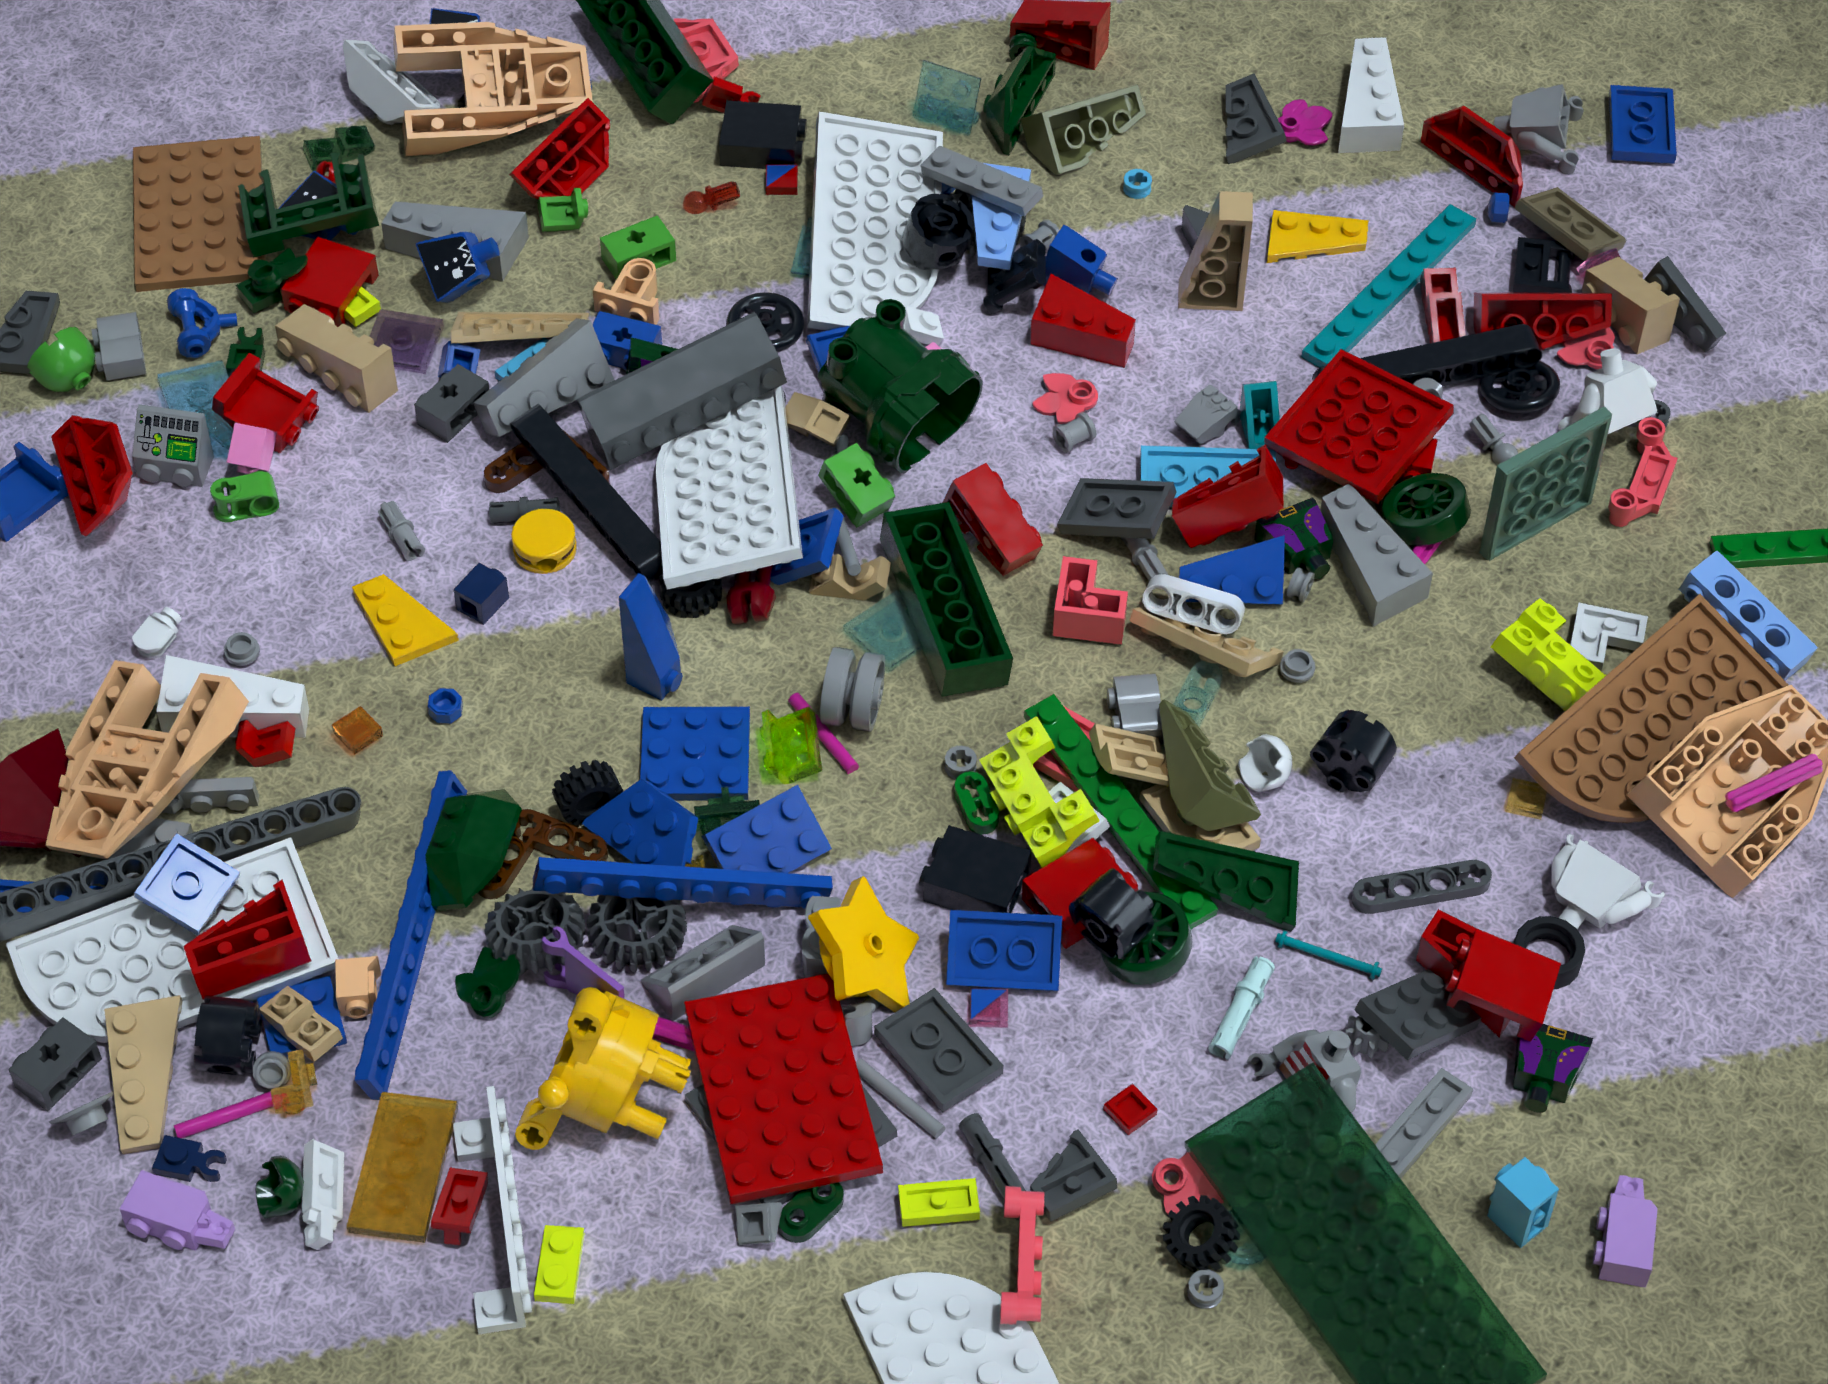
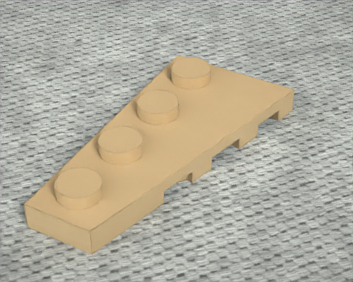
[451,312,589,344]
[1130,605,1284,677]
[104,995,183,1154]

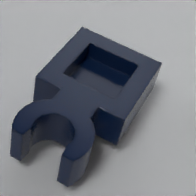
[152,1135,227,1182]

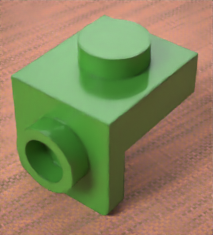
[537,188,588,232]

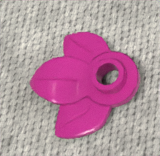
[1278,99,1333,145]

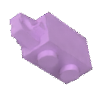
[120,1170,235,1251]
[1593,1175,1658,1288]

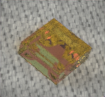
[1505,778,1547,820]

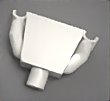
[1558,348,1658,434]
[1551,834,1665,929]

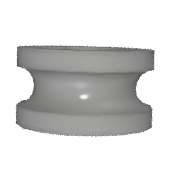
[1287,568,1315,602]
[945,745,977,780]
[1187,1269,1224,1309]

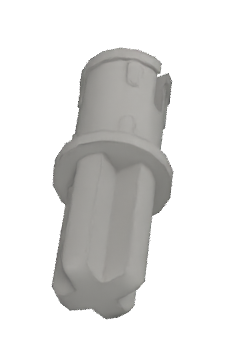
[378,501,425,561]
[1121,537,1168,581]

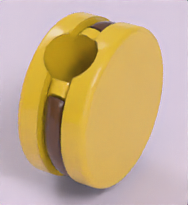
[511,509,577,574]

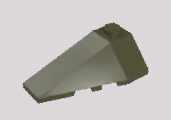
[1020,84,1146,175]
[1159,699,1261,831]

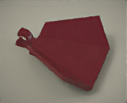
[0,728,81,858]

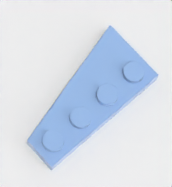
[970,163,1031,270]

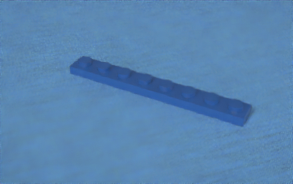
[533,857,833,909]

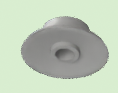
[49,1091,113,1136]

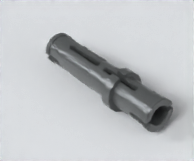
[959,1113,1026,1220]

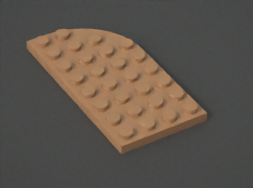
[1514,594,1788,823]

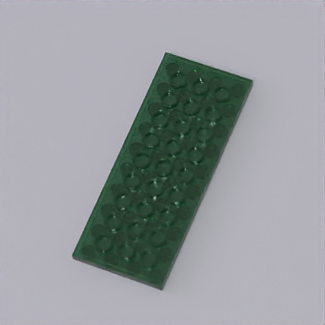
[1184,1063,1547,1384]

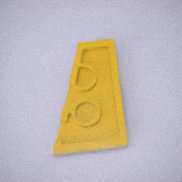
[1267,210,1369,263]
[352,574,459,666]

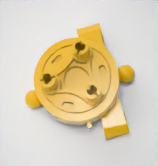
[515,987,691,1150]

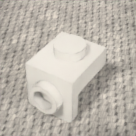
[904,305,944,346]

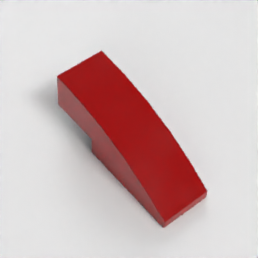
[1420,267,1466,343]

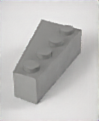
[381,201,529,282]
[473,318,614,437]

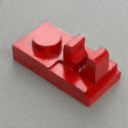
[431,1167,488,1246]

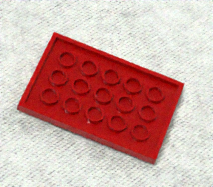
[684,974,883,1205]

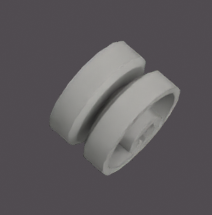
[820,647,885,732]

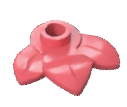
[1557,327,1615,369]
[1032,373,1098,424]
[1152,1150,1227,1214]

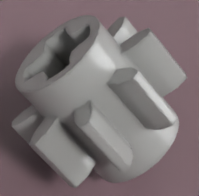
[1345,1015,1389,1058]

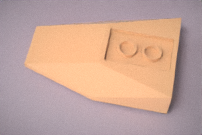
[1626,685,1828,898]

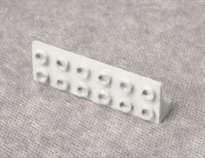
[453,1086,532,1335]

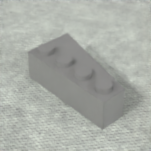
[1320,484,1433,627]

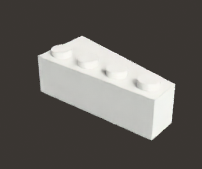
[1338,38,1404,153]
[157,655,309,738]

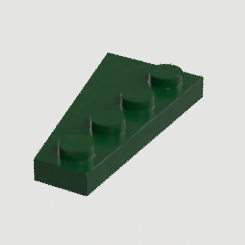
[1153,831,1299,932]

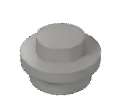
[224,632,260,666]
[1280,649,1315,683]
[252,1051,291,1090]

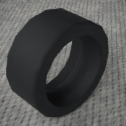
[1514,916,1585,989]

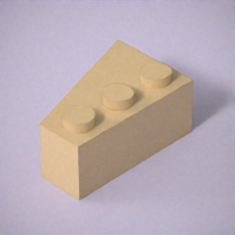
[1582,257,1680,354]

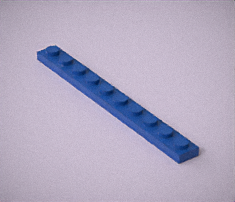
[354,770,467,1100]

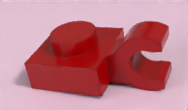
[702,76,761,113]

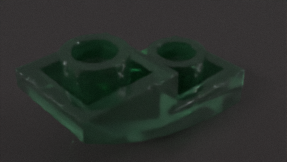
[303,125,375,171]

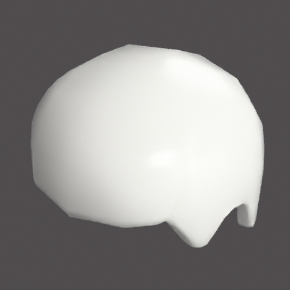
[1238,734,1292,792]

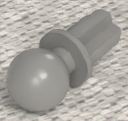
[1470,414,1518,465]

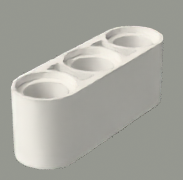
[1142,574,1245,634]

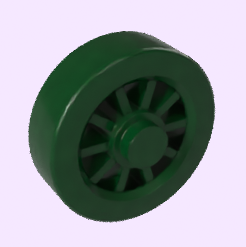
[1382,473,1471,546]
[1100,892,1192,985]

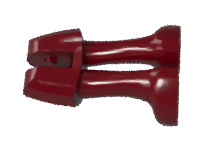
[726,565,776,625]

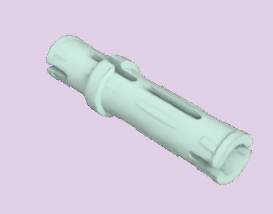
[1208,956,1275,1060]

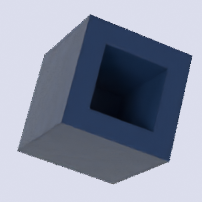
[453,563,509,625]

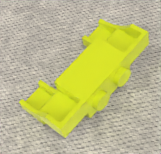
[1491,598,1606,711]
[979,716,1100,868]

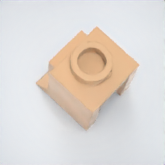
[335,956,381,1019]

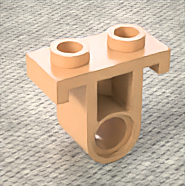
[593,258,660,325]

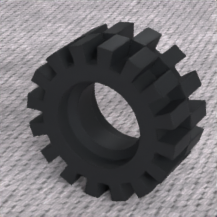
[659,568,722,618]
[552,760,623,825]
[1163,1195,1240,1272]

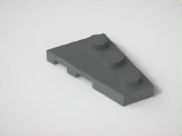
[1226,73,1287,164]
[1644,256,1726,352]
[0,290,60,374]

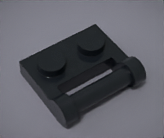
[1513,237,1575,293]
[983,239,1046,314]

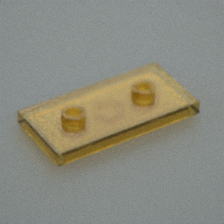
[347,1092,458,1243]

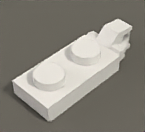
[302,1139,344,1250]

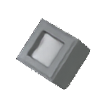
[735,1202,782,1245]

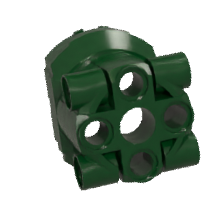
[817,299,983,473]

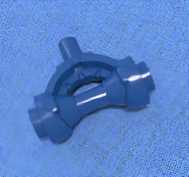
[167,288,237,358]

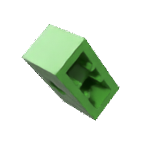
[600,215,676,279]
[818,443,895,528]

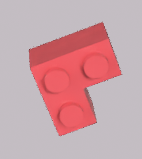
[1053,556,1128,645]

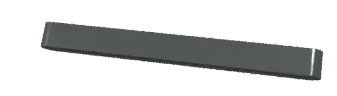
[0,787,361,942]

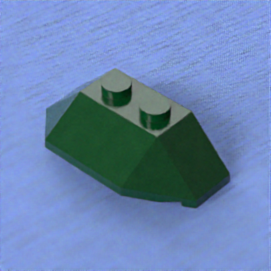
[983,46,1056,156]
[425,789,522,911]

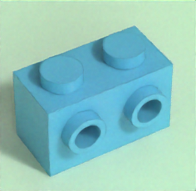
[1487,1157,1559,1248]

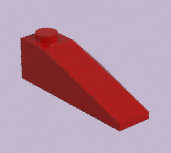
[1473,292,1612,350]

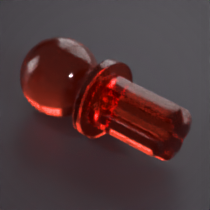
[683,181,740,214]

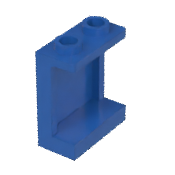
[0,442,68,542]

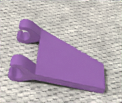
[541,926,625,999]

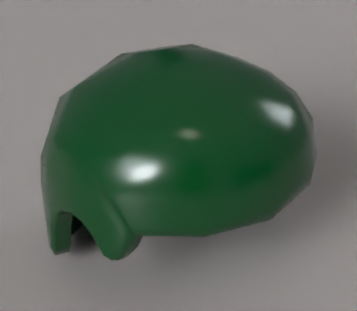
[256,1155,304,1219]

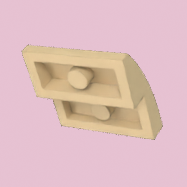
[1089,724,1170,786]

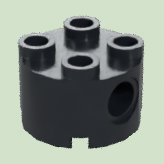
[902,194,974,270]
[1310,710,1397,792]
[1069,868,1154,959]
[194,996,262,1076]

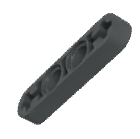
[1352,860,1492,914]

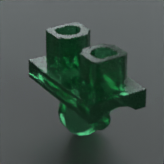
[694,786,760,846]

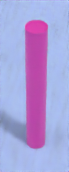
[788,693,859,774]
[173,1087,289,1138]

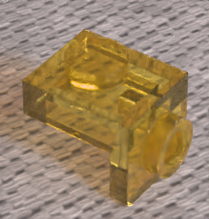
[271,1049,318,1114]

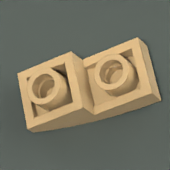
[259,985,343,1062]

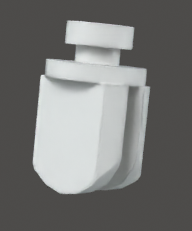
[132,607,182,659]

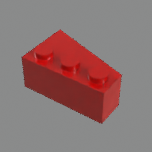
[1010,0,1111,70]
[1030,274,1136,368]
[1172,444,1284,548]
[942,463,1043,576]
[183,879,311,1000]

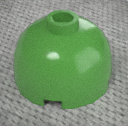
[27,327,96,392]

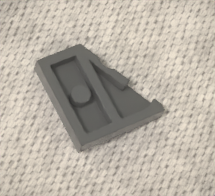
[1030,1129,1117,1222]

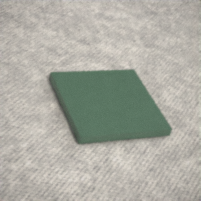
[1479,406,1612,561]

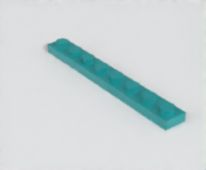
[1301,204,1477,368]

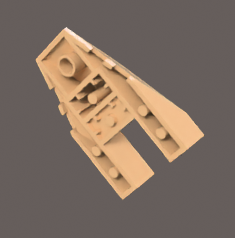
[393,22,593,156]
[46,660,249,859]

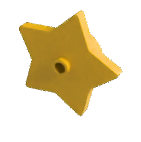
[808,876,919,1012]

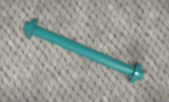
[1275,930,1383,980]

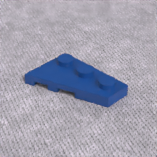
[1179,535,1285,605]

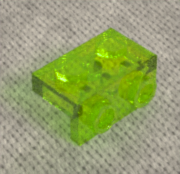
[760,707,822,784]

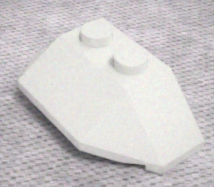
[343,40,440,125]

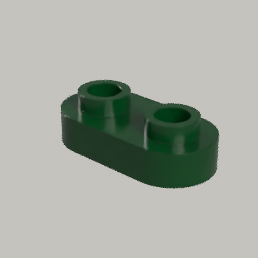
[778,1182,844,1243]

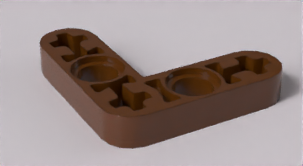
[484,430,610,493]
[478,809,608,900]

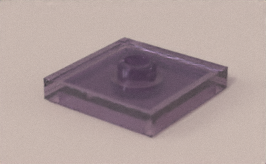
[369,309,444,374]

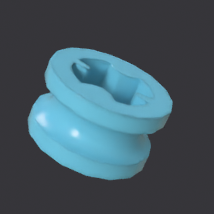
[1123,169,1152,199]

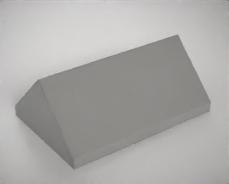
[640,925,765,1021]

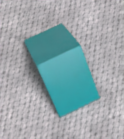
[1239,381,1280,449]

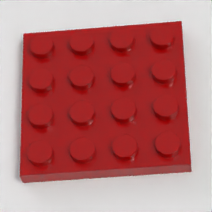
[1264,349,1454,504]

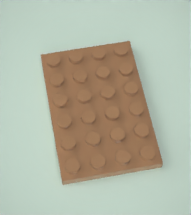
[133,136,266,292]

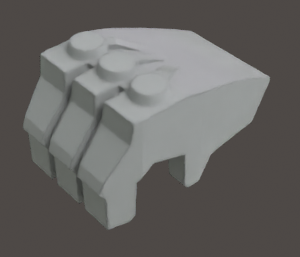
[1174,385,1241,445]

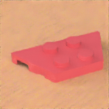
[674,18,739,103]

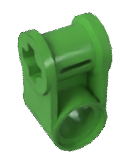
[210,471,280,522]

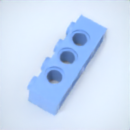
[1679,550,1818,681]

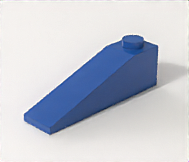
[619,573,683,701]

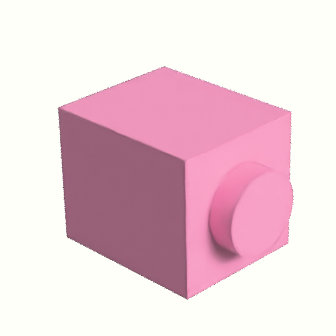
[227,423,277,474]

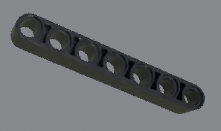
[1312,324,1542,386]
[510,404,663,583]

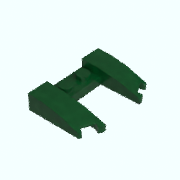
[238,152,379,257]

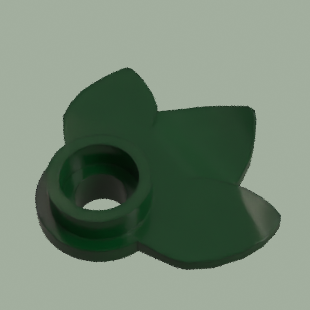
[247,248,308,293]
[455,947,520,1018]

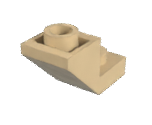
[785,392,851,447]
[809,554,891,601]

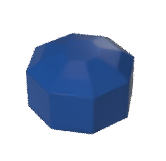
[1488,192,1509,223]
[428,688,463,723]

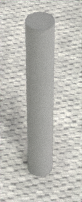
[834,507,861,576]
[856,1059,946,1139]

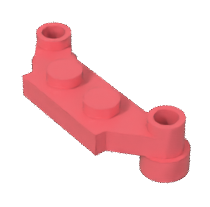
[1608,417,1678,527]
[1000,1186,1044,1325]

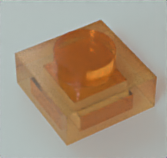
[332,706,383,755]

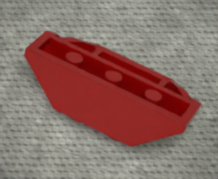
[509,98,610,199]
[1421,105,1523,208]
[51,415,133,536]

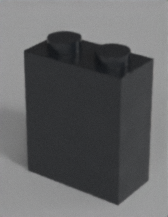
[719,100,807,169]
[919,825,1032,913]

